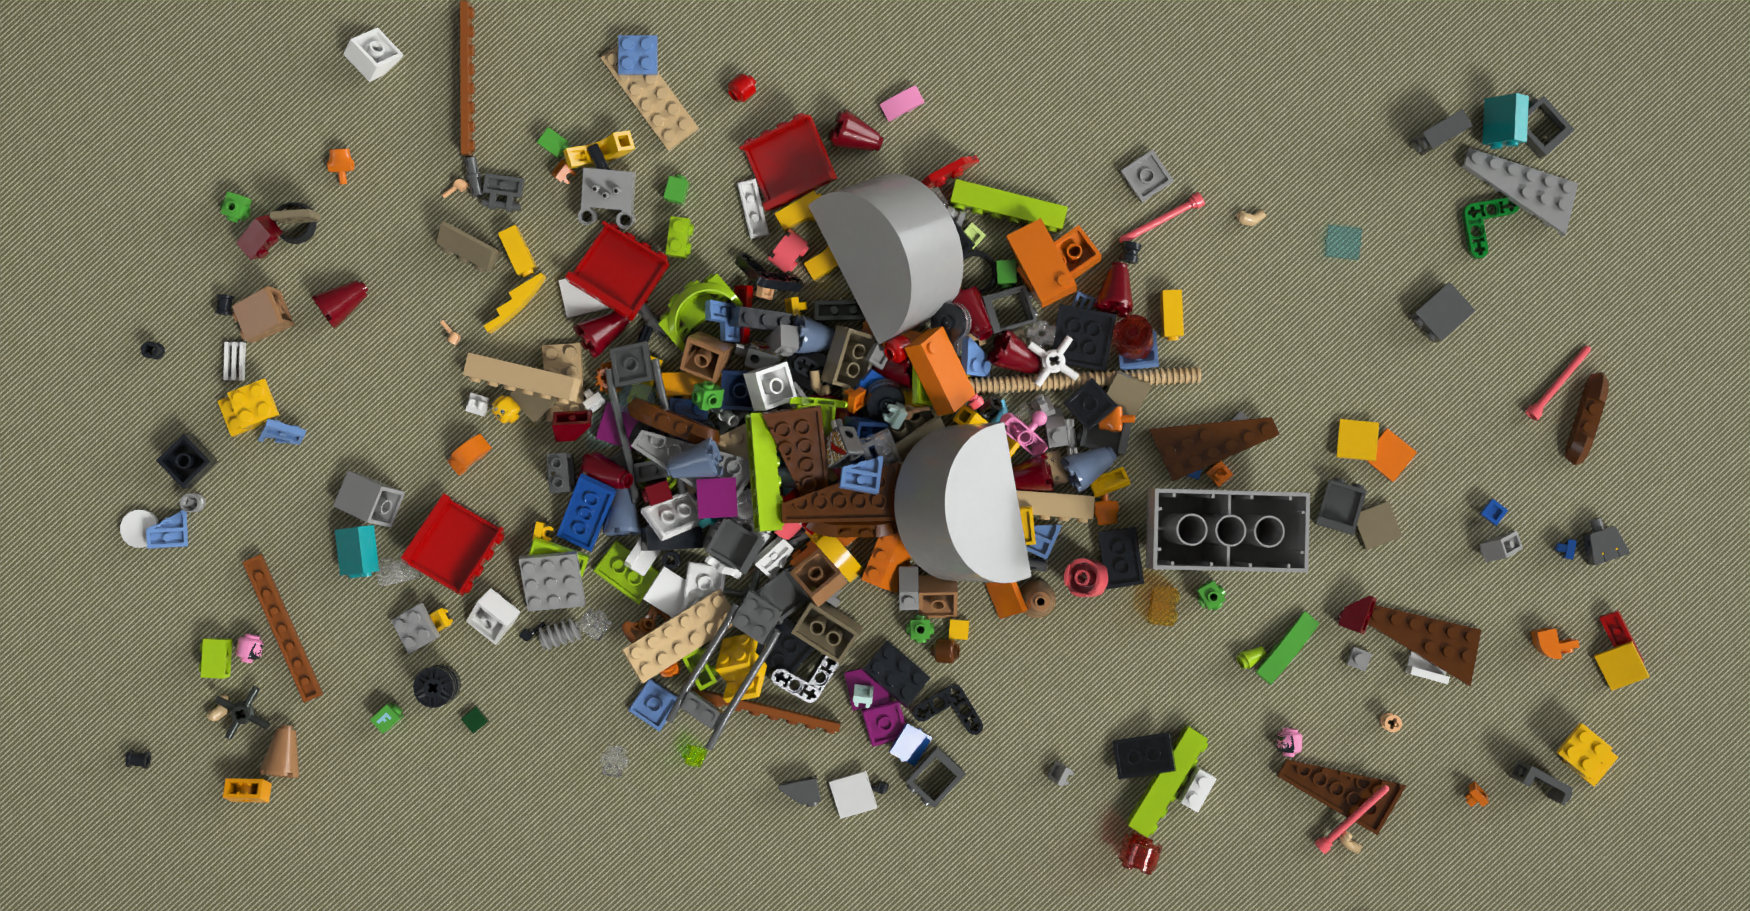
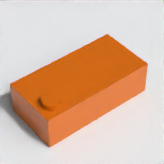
[1006,218,1077,308]
[904,326,975,416]

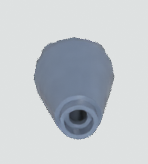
[794,315,835,353]
[1060,446,1117,492]

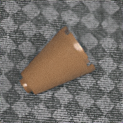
[1020,580,1056,618]
[259,725,299,778]

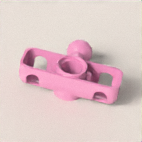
[1000,411,1048,456]

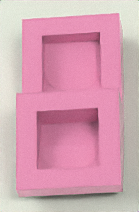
[880,86,925,121]

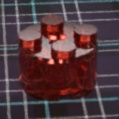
[1113,315,1154,359]
[1118,834,1162,875]

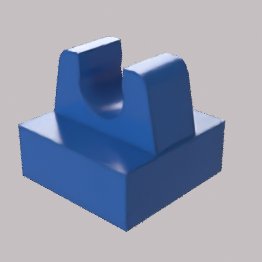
[1479,499,1508,526]
[1555,539,1577,560]

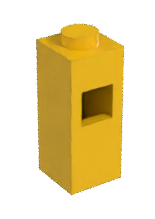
[498,225,538,278]
[1160,290,1184,341]

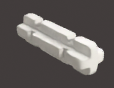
[1064,418,1078,455]

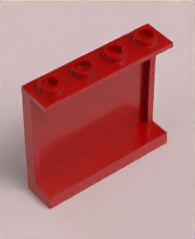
[739,113,837,211]
[565,221,670,322]
[401,493,505,597]

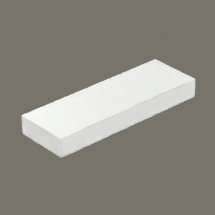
[737,178,769,239]

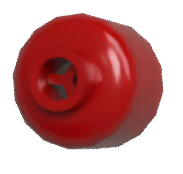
[728,74,756,102]
[884,335,912,363]

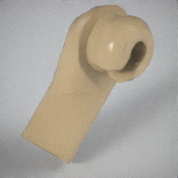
[1237,209,1266,226]
[810,371,830,396]
[207,695,229,722]
[1339,831,1362,854]

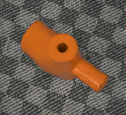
[327,148,355,184]
[1099,406,1135,432]
[1094,493,1119,525]

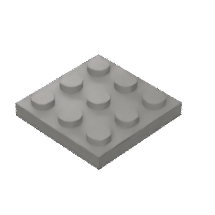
[519,551,586,611]

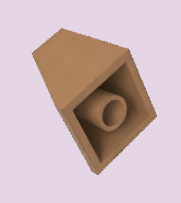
[232,286,295,343]
[680,331,735,383]

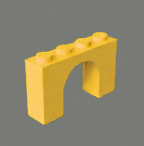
[775,191,839,282]

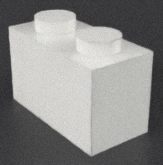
[1177,766,1217,812]

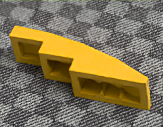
[483,273,546,334]

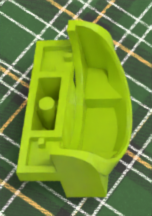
[658,274,744,353]

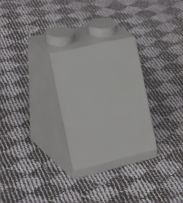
[333,471,405,528]

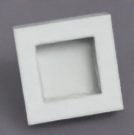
[582,388,607,413]
[465,393,491,417]

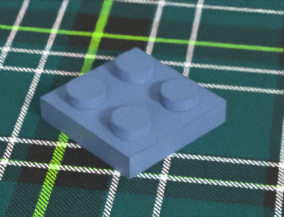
[618,35,658,75]

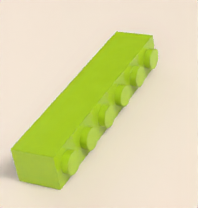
[950,179,1068,233]
[745,413,784,532]
[1126,725,1208,838]

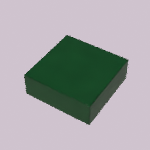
[461,706,489,734]

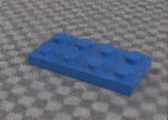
[556,473,617,552]

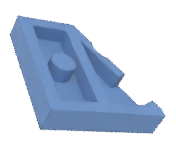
[1119,330,1159,371]
[961,337,991,377]
[258,419,306,445]
[839,456,883,494]
[146,510,188,549]
[1026,525,1062,559]

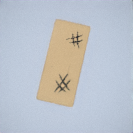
[1046,450,1068,486]

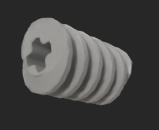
[539,618,582,651]

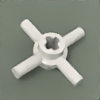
[1028,335,1079,387]

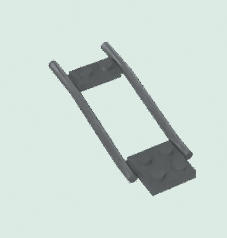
[605,341,687,504]
[666,590,783,750]

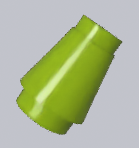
[1236,646,1267,670]

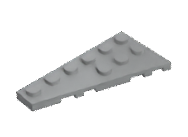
[1462,148,1578,237]
[631,430,750,499]

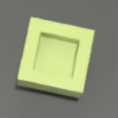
[965,223,986,250]

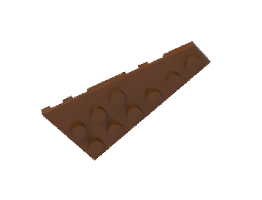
[761,405,829,496]
[1149,417,1280,481]
[781,462,899,523]
[1368,605,1481,686]
[1276,759,1407,835]

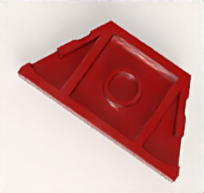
[921,155,980,189]

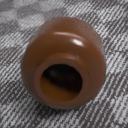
[931,638,960,664]

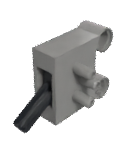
[578,143,636,229]

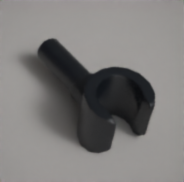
[519,622,546,641]
[871,781,889,794]

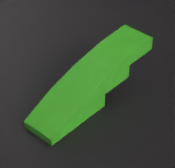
[1255,611,1320,685]

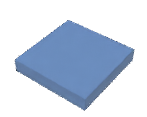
[628,679,678,732]

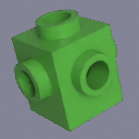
[220,191,252,223]
[691,381,724,411]
[1194,580,1226,611]
[907,615,934,643]

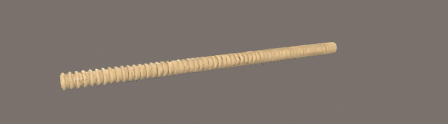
[842,366,1201,399]

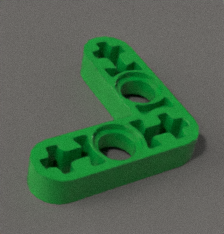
[1462,198,1519,259]

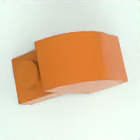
[447,434,492,476]
[1531,627,1580,659]

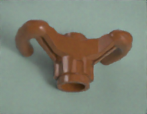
[621,605,671,643]

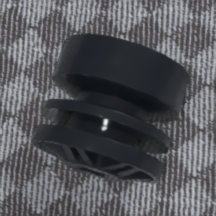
[413,664,461,708]

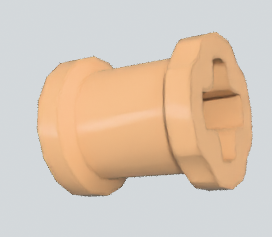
[1380,713,1402,732]

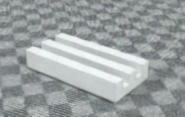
[223,342,246,381]

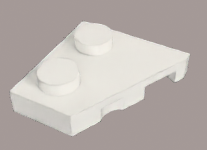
[753,536,794,579]

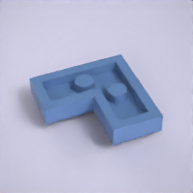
[705,300,740,343]

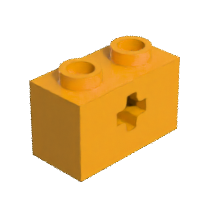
[223,778,272,803]

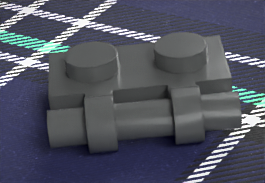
[482,173,525,212]

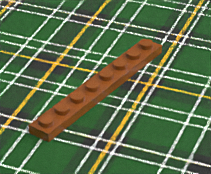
[460,1,475,157]
[242,554,323,703]
[690,687,841,734]

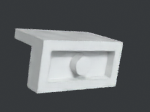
[624,537,661,576]
[1405,652,1450,684]

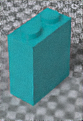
[1482,93,1529,149]
[335,525,379,579]

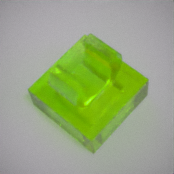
[682,745,708,768]

